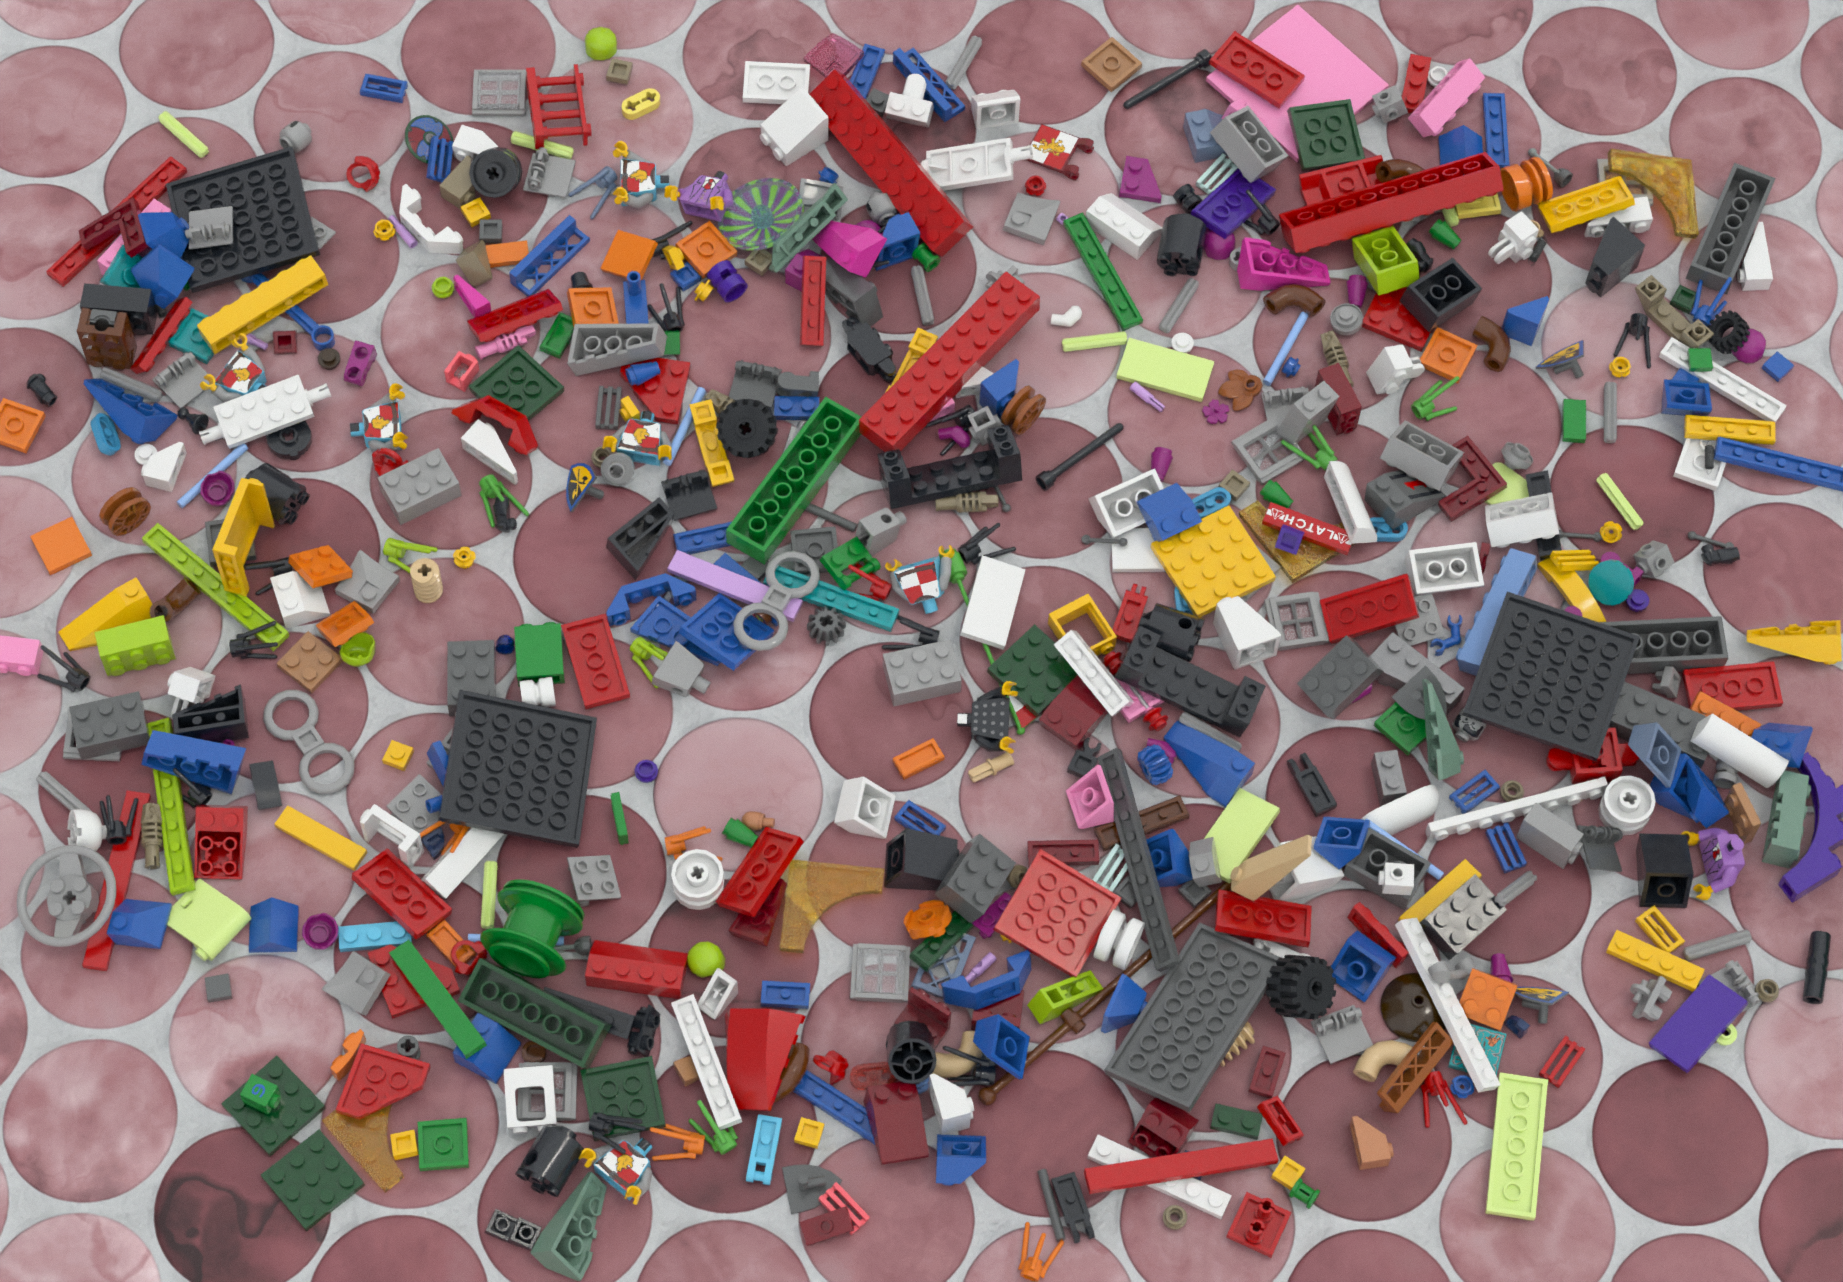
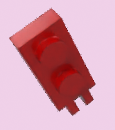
[1112,583,1148,643]

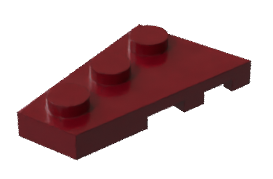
[728,878,787,947]

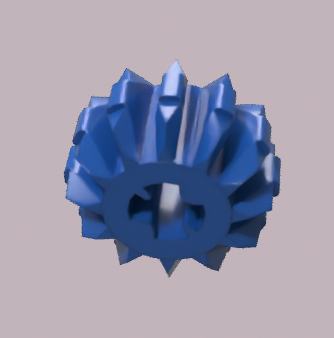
[1137,744,1173,785]

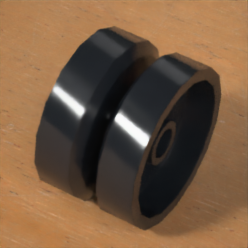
[469,147,522,198]

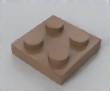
[1081,37,1142,92]
[276,631,343,694]
[1724,783,1761,844]

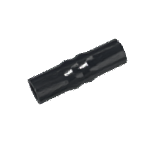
[1803,931,1831,1004]

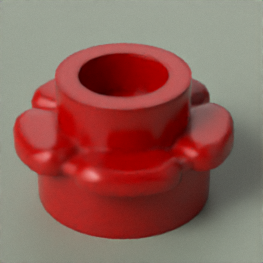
[1025,175,1046,196]

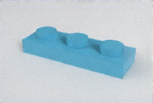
[338,922,412,952]

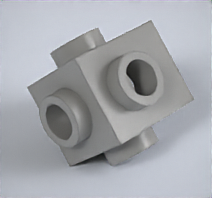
[1372,85,1408,124]
[968,406,1002,446]
[1633,540,1675,578]

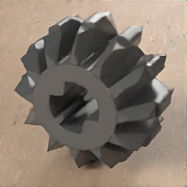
[807,605,846,646]

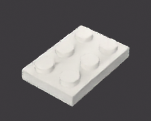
[743,61,810,104]
[1673,438,1726,491]

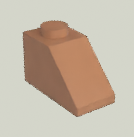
[1349,1116,1394,1170]

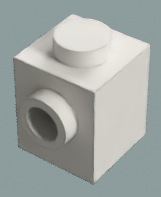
[1378,862,1414,895]

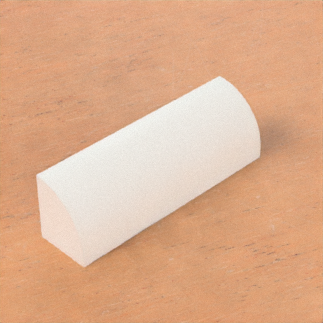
[1324,461,1377,544]
[1691,714,1789,788]
[421,827,504,899]

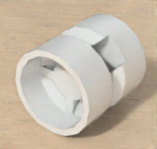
[520,677,556,707]

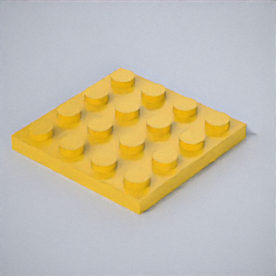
[1150,506,1276,617]

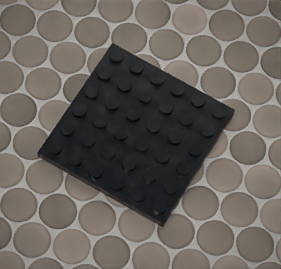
[166,146,320,293]
[1462,591,1640,761]
[438,690,597,848]

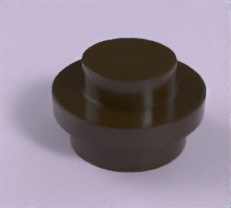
[318,348,340,370]

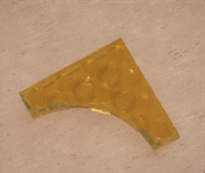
[1607,149,1699,239]
[1239,500,1356,583]
[780,860,884,953]
[322,1104,404,1193]

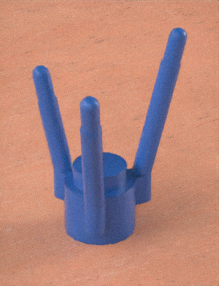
[1690,277,1732,327]

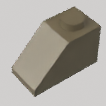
[439,156,475,210]

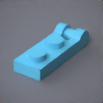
[746,1114,782,1185]

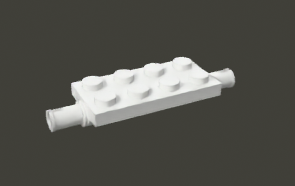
[920,138,1033,191]
[199,375,332,449]

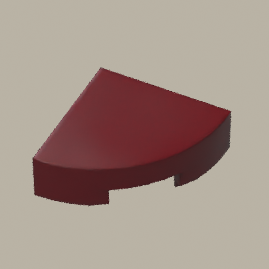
[1478,542,1491,574]

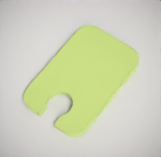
[1485,462,1529,505]

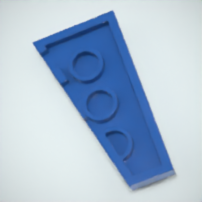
[630,596,721,666]

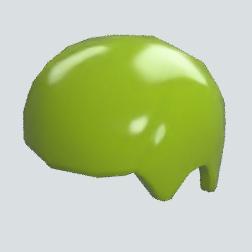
[585,27,617,61]
[339,632,376,667]
[687,941,726,978]

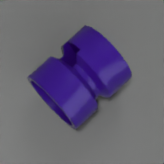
[707,260,748,302]

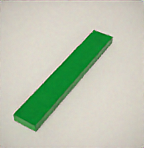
[1063,212,1143,331]
[389,940,487,1059]

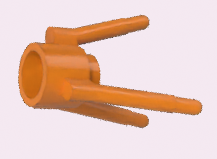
[419,821,470,855]
[665,826,723,861]
[650,1123,705,1161]
[1018,1222,1064,1282]

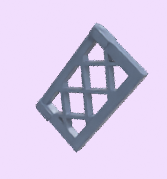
[911,934,976,999]

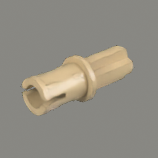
[968,752,1014,783]

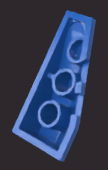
[83,378,178,444]
[1163,721,1255,808]

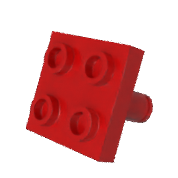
[1226,1192,1292,1258]

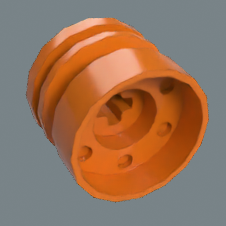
[1500,157,1553,212]

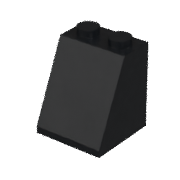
[1585,217,1645,297]
[884,828,959,891]
[1636,833,1694,908]

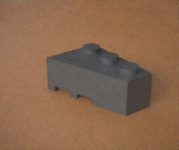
[825,258,883,327]

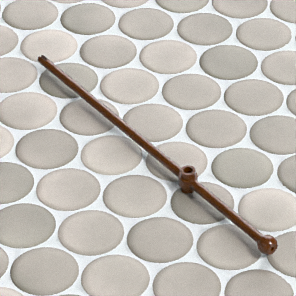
[978,882,1231,1106]

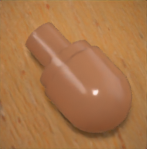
[742,811,775,831]

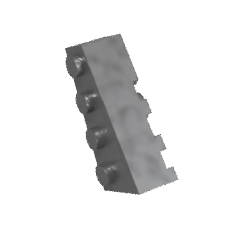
[1370,632,1465,715]

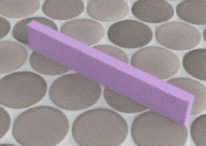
[667,550,803,622]

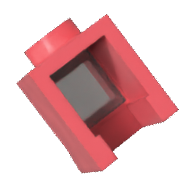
[444,351,479,392]

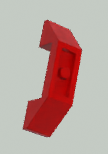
[451,395,538,455]

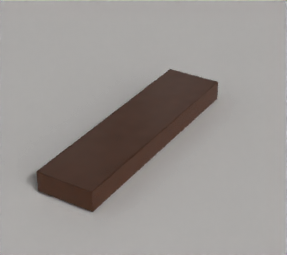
[1094,795,1190,852]

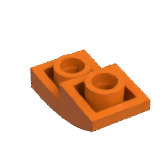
[330,1029,366,1082]

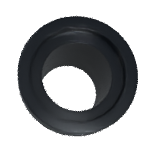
[571,272,593,288]

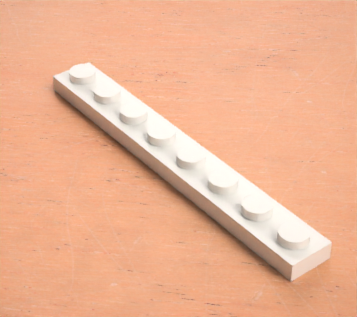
[1425,777,1608,840]
[1395,918,1501,1093]

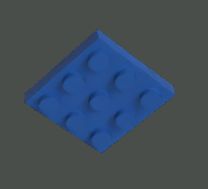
[678,593,774,671]

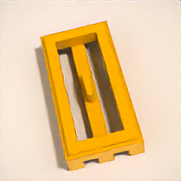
[1550,550,1599,571]
[1635,905,1685,953]

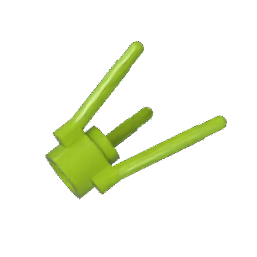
[383,538,438,573]
[629,636,668,688]

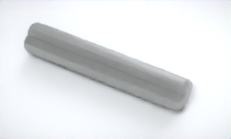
[946,36,982,90]
[911,265,934,326]
[1159,278,1199,333]
[100,367,163,403]
[1604,382,1617,443]
[1179,712,1242,752]
[36,771,91,811]
[1495,871,1537,906]
[1683,929,1752,961]

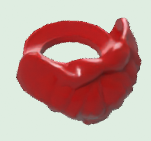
[346,156,380,192]
[372,448,408,476]
[451,940,488,976]
[813,1050,849,1085]

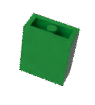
[514,622,565,687]

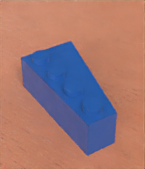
[141,730,246,794]

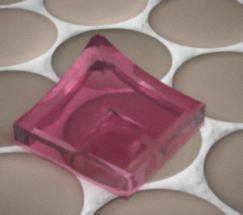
[803,33,864,78]

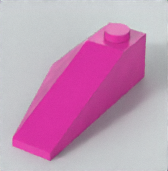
[812,221,887,277]
[1237,237,1331,291]

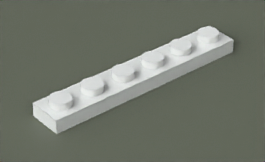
[1659,337,1787,423]
[671,994,742,1130]
[1087,1135,1232,1219]

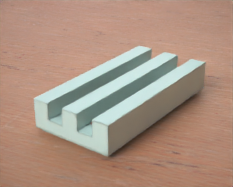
[1196,153,1238,195]
[1092,844,1128,892]

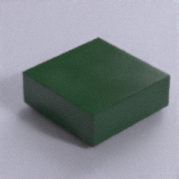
[1670,285,1696,314]

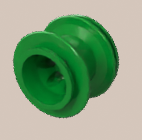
[480,879,585,978]

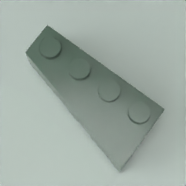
[1762,770,1811,868]

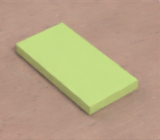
[1116,338,1214,402]
[1204,788,1280,883]

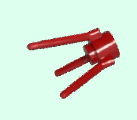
[848,563,892,601]
[1420,1071,1468,1128]

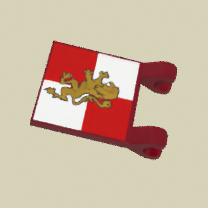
[1026,124,1094,181]

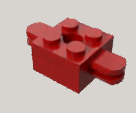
[1546,727,1639,784]

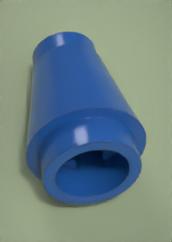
[625,361,660,386]

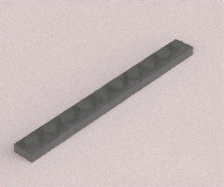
[1097,748,1181,972]

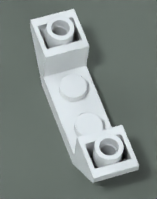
[399,184,463,254]

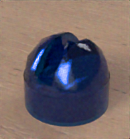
[496,635,515,655]

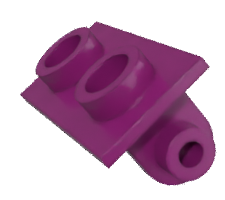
[972,892,1011,939]

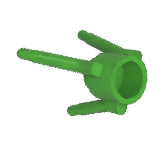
[1411,376,1460,421]
[1281,425,1338,471]
[479,474,529,527]
[689,1100,738,1155]

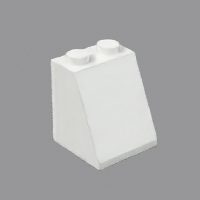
[760,87,828,166]
[1213,596,1281,670]
[1269,836,1344,902]

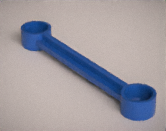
[241,273,335,351]

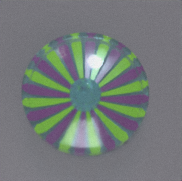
[718,178,804,251]

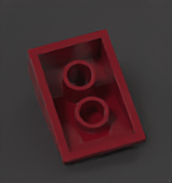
[1039,675,1108,750]
[863,1082,929,1165]

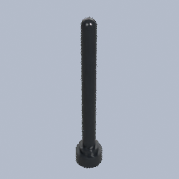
[1123,49,1212,109]
[1035,423,1124,491]

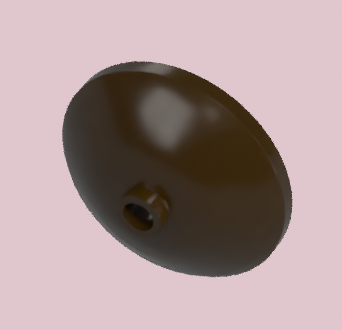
[1380,973,1446,1042]

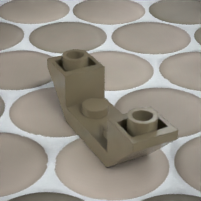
[1635,275,1714,348]

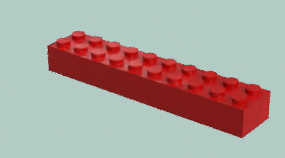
[809,69,974,257]
[1279,152,1504,253]
[859,272,1040,452]

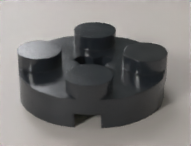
[266,421,312,460]

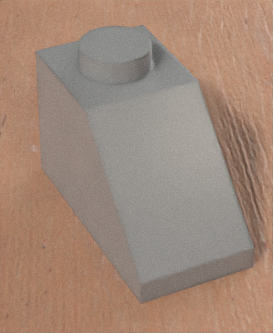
[1189,837,1222,887]

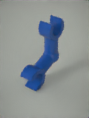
[1430,615,1462,656]

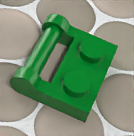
[820,536,881,590]

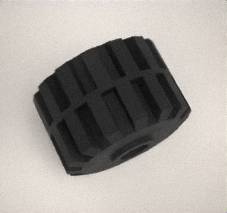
[716,399,778,458]
[1266,955,1336,1020]

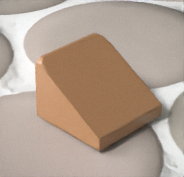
[673,1056,700,1087]

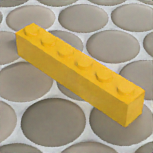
[197,255,328,354]

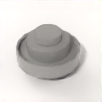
[1330,303,1363,336]
[1501,442,1533,470]
[601,452,635,486]

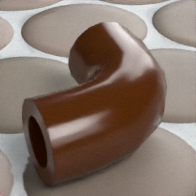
[1375,159,1425,183]
[1263,284,1326,317]
[1472,316,1511,372]
[150,577,201,622]
[773,1042,810,1104]

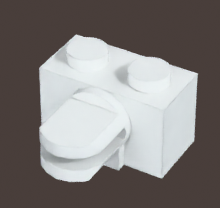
[885,74,934,128]
[1488,211,1539,264]
[1366,344,1425,394]
[167,667,215,718]

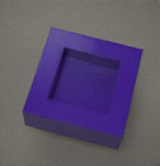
[1275,524,1305,555]

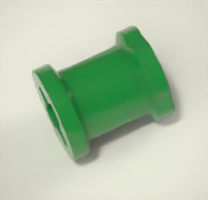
[912,243,941,272]
[1289,1178,1321,1209]

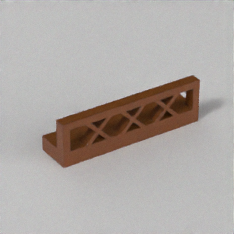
[1377,1022,1453,1113]

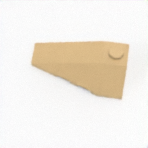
[1230,835,1312,901]

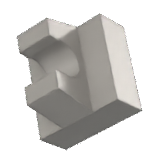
[1652,666,1681,698]

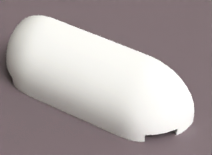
[1361,785,1439,836]

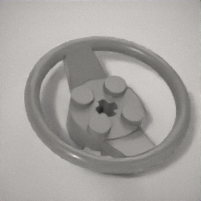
[17,845,116,947]

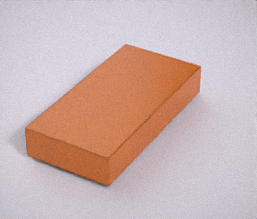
[485,240,529,268]
[892,738,945,780]
[426,919,476,968]

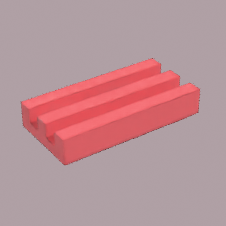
[818,1182,870,1235]

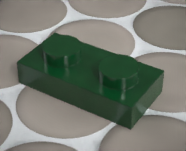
[1210,1103,1263,1140]

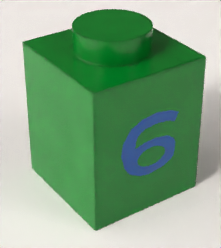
[240,1074,281,1115]

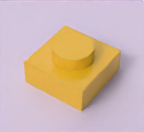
[461,197,491,227]
[662,245,685,270]
[619,396,640,421]
[382,740,414,771]
[794,1117,825,1149]
[390,1130,419,1160]
[1271,1156,1306,1190]

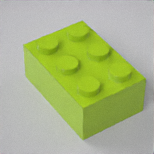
[1352,225,1420,295]
[95,615,176,676]

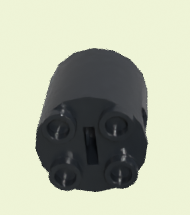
[1157,213,1207,276]
[245,463,310,525]
[1138,603,1205,662]
[886,1021,937,1084]
[515,1126,584,1197]

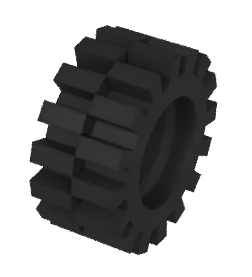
[1707,310,1750,354]

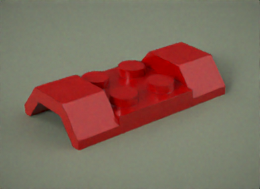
[1299,155,1383,206]

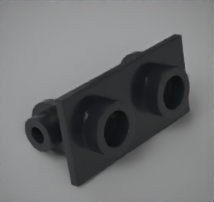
[627,1004,660,1057]

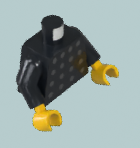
[957,681,1018,754]

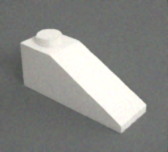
[1737,222,1773,291]
[461,419,518,485]

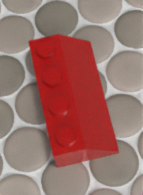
[585,940,688,999]

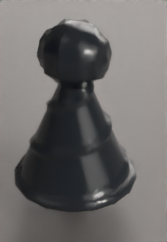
[177,407,209,434]

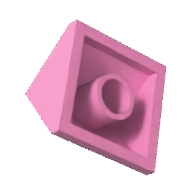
[1066,765,1114,829]

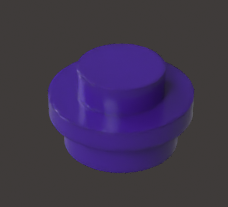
[1626,589,1649,612]
[635,760,658,783]

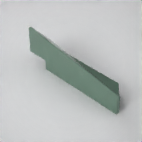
[769,183,848,273]

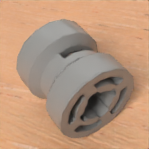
[1713,759,1739,789]

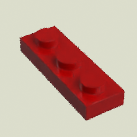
[1402,54,1431,114]
[1347,902,1409,968]

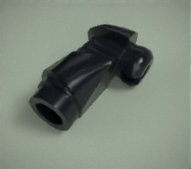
[1406,238,1433,273]
[26,373,57,407]
[493,497,517,533]
[1701,544,1740,566]

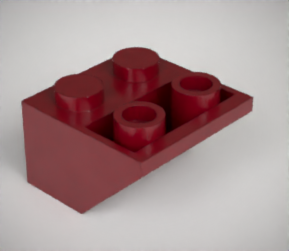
[1128,1097,1199,1158]

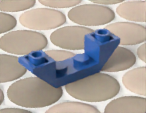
[606,573,696,626]
[941,950,1032,1010]

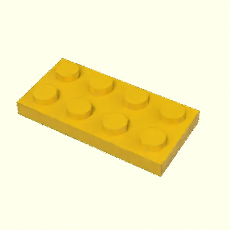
[1537,176,1635,233]

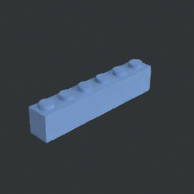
[1456,548,1538,676]

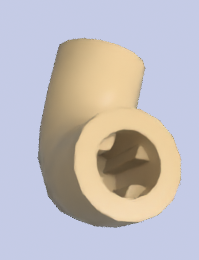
[932,1031,983,1078]
[1353,1040,1413,1082]

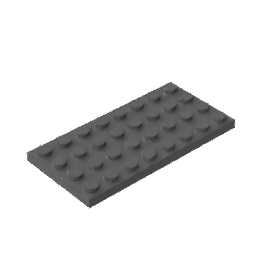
[1104,922,1281,1112]

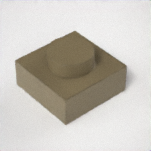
[606,58,633,85]
[744,247,772,276]
[1218,469,1250,501]

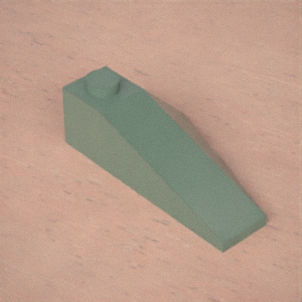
[1422,679,1464,780]
[531,1172,607,1281]

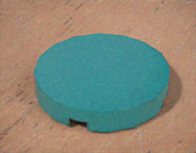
[1588,559,1634,606]

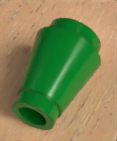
[1429,219,1462,250]
[1259,480,1294,508]
[722,818,758,848]

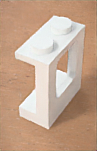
[360,804,424,869]
[504,1065,557,1134]

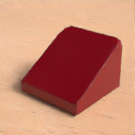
[273,330,297,354]

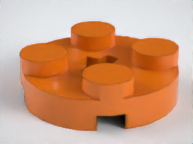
[904,900,952,940]

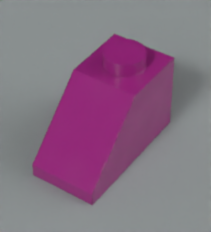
[785,249,827,292]

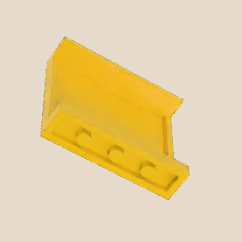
[212,478,275,597]

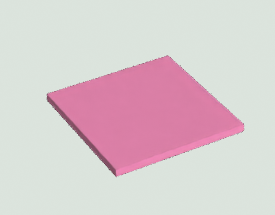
[1206,5,1389,162]

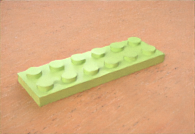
[1485,1072,1548,1221]

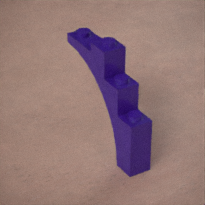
[1778,752,1843,903]

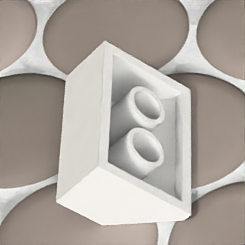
[1086,193,1162,260]
[1088,468,1164,538]
[1485,492,1559,548]
[1405,542,1484,595]

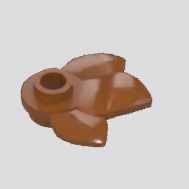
[1218,369,1263,411]

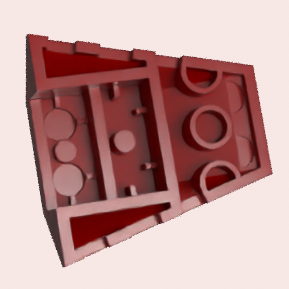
[725,1008,806,1111]

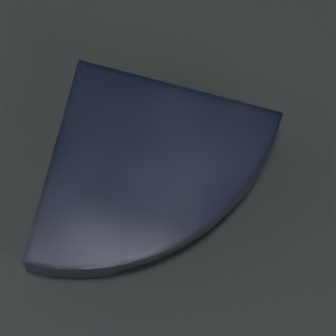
[421,827,445,860]
[1504,1015,1530,1039]

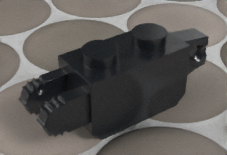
[842,316,896,383]

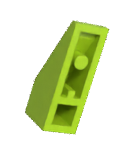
[1027,970,1103,1024]

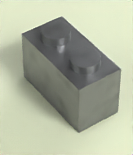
[1371,750,1407,806]

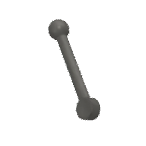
[994,486,1011,512]
[1559,530,1602,542]
[1688,531,1734,548]
[1081,535,1128,547]

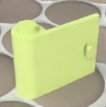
[167,878,252,961]

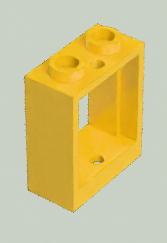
[1048,594,1117,656]

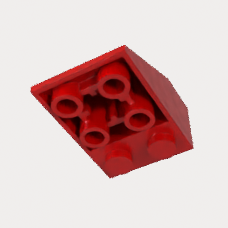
[194,805,248,879]

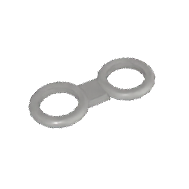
[733,551,820,651]
[263,690,355,794]

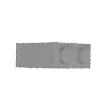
[1278,381,1340,446]
[1516,803,1584,869]

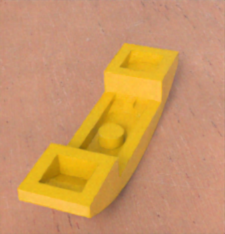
[885,328,938,393]
[689,399,734,487]
[1537,558,1606,622]

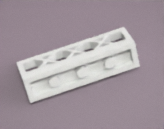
[1054,630,1134,716]

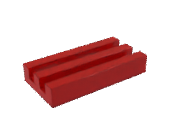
[1539,1035,1585,1088]
[1257,1095,1304,1147]

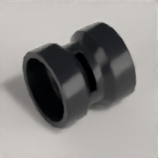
[1173,184,1203,214]

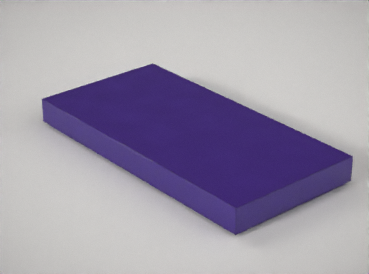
[1191,168,1276,239]
[1649,974,1748,1074]

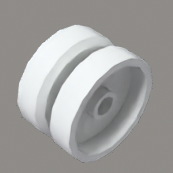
[1598,776,1656,836]
[671,849,725,910]
[1093,910,1145,970]

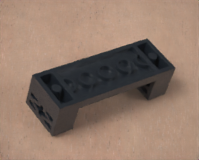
[877,425,1022,509]
[1114,626,1266,737]

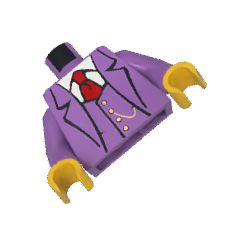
[664,171,734,222]
[1681,828,1745,900]

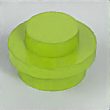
[432,277,454,298]

